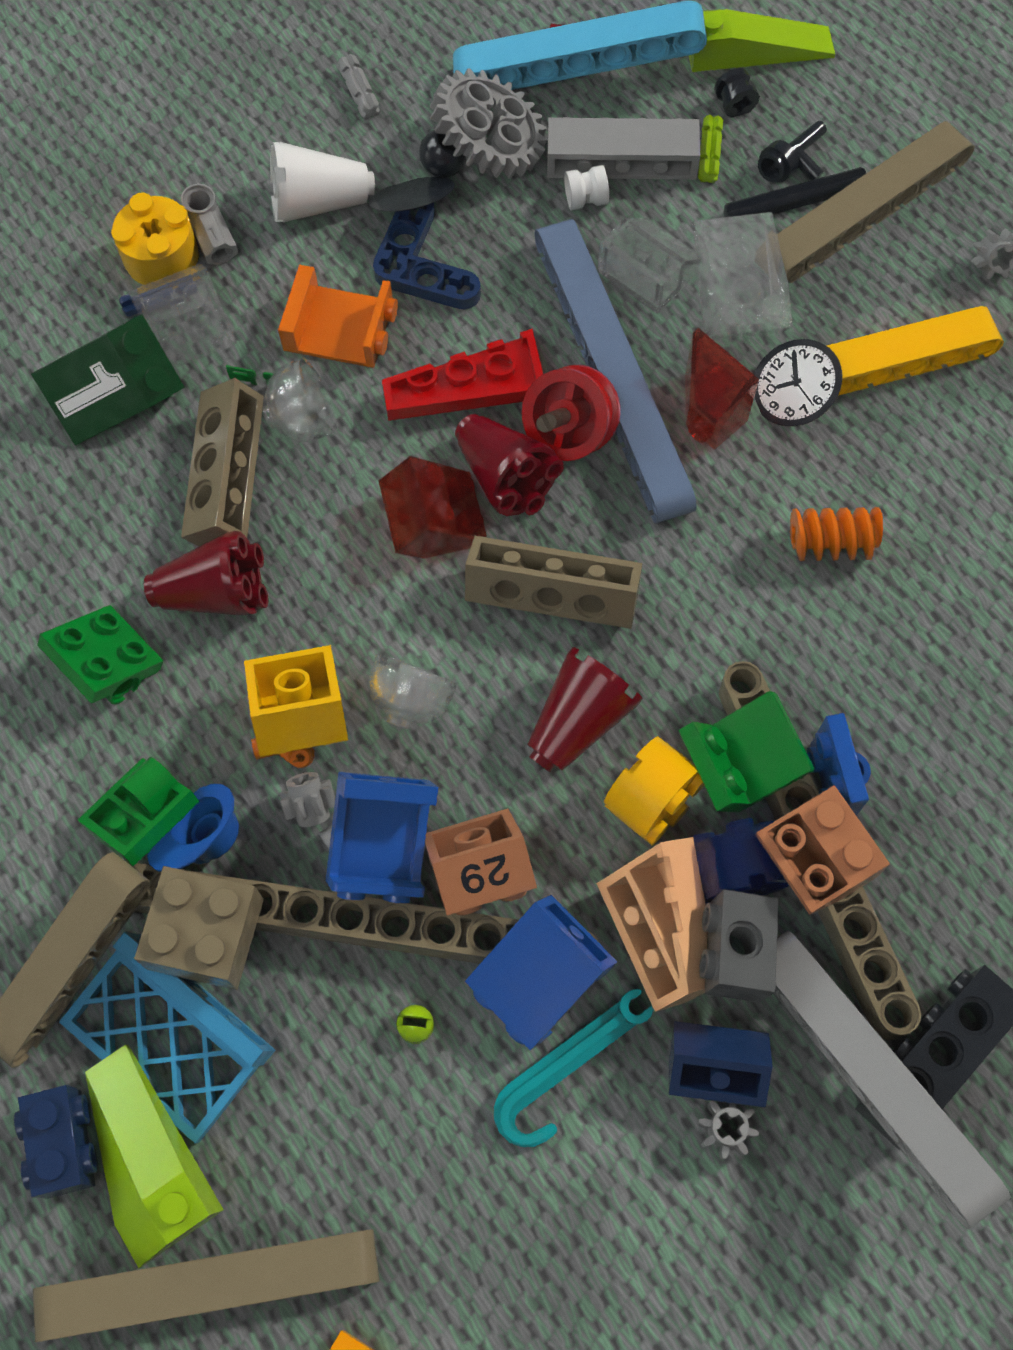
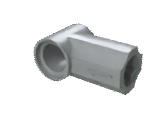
[181,183,238,266]

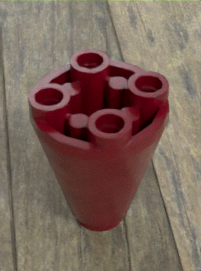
[455,414,564,516]
[144,531,269,615]

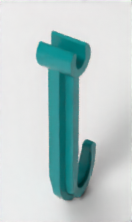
[494,989,654,1147]

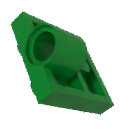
[37,605,163,704]
[78,757,199,866]

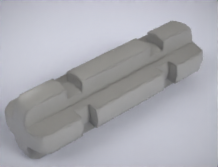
[338,54,380,119]

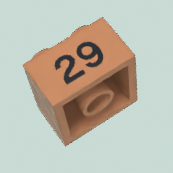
[425,808,537,916]

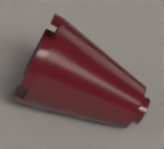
[527,647,643,773]

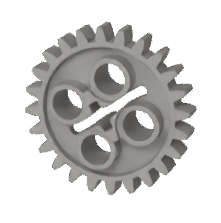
[430,68,548,179]

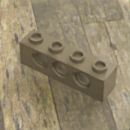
[181,378,264,546]
[465,536,643,629]

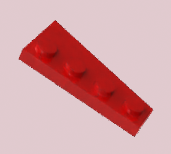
[382,328,543,421]

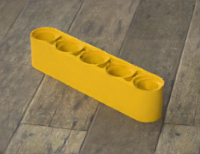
[827,306,1004,396]

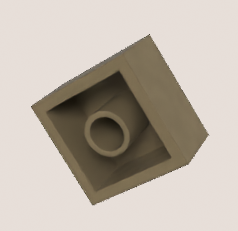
[134,866,264,990]

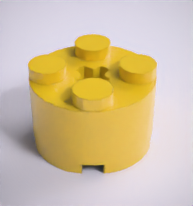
[111,192,199,286]
[604,736,704,846]

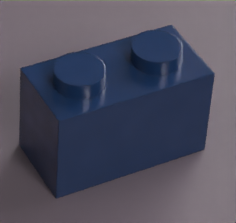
[668,1021,773,1108]

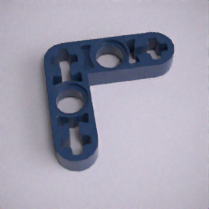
[373,202,481,310]

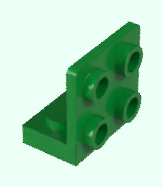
[678,691,814,813]

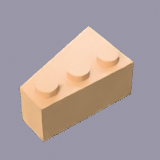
[596,837,708,1012]

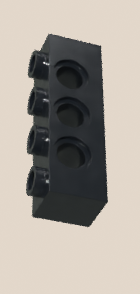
[855,965,1013,1150]

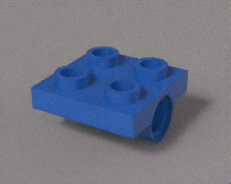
[807,713,871,816]

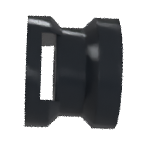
[714,68,760,118]

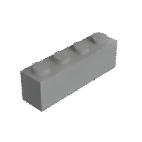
[547,117,700,180]

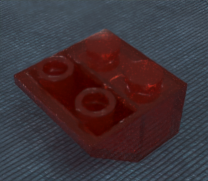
[378,456,487,559]

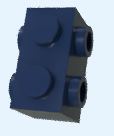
[14,1085,98,1199]

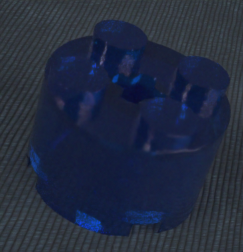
[692,818,789,904]

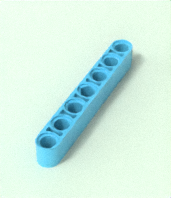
[453,1,707,90]

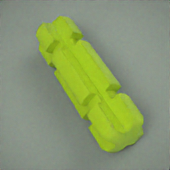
[698,114,723,183]

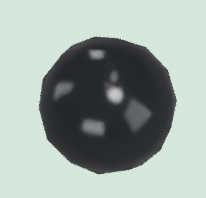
[419,130,466,178]

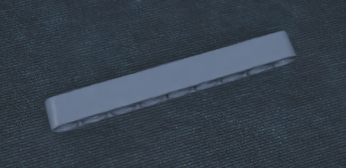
[534,219,696,524]

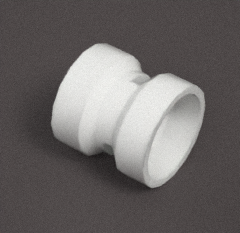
[564,165,609,211]

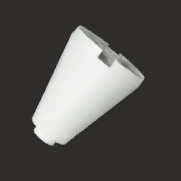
[270,142,375,222]

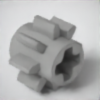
[971,228,1013,279]
[279,772,335,827]
[697,1101,759,1160]

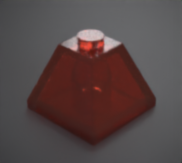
[685,328,759,450]

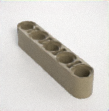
[0,852,150,1068]

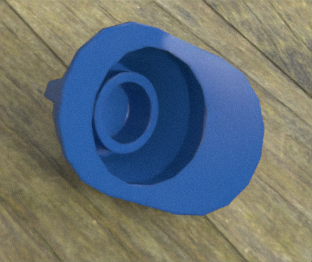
[147,784,239,872]

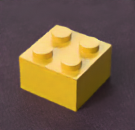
[244,645,348,757]

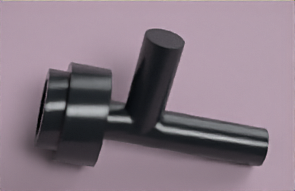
[758,121,827,183]

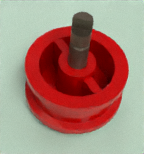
[522,365,620,461]

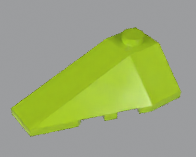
[689,9,835,72]
[85,1044,224,1268]

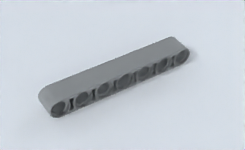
[774,930,1011,1230]

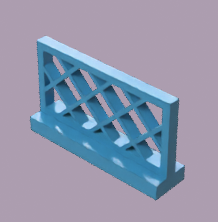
[59,932,276,1144]

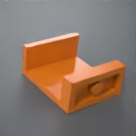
[278,265,398,368]

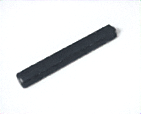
[723,167,866,226]

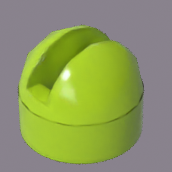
[396,1005,434,1044]

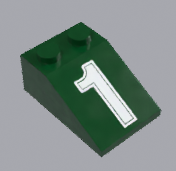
[31,314,185,446]

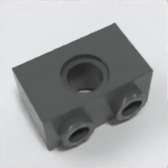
[699,890,779,1003]

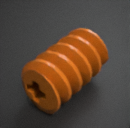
[790,507,883,561]

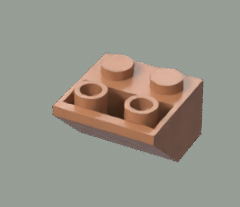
[755,785,890,915]

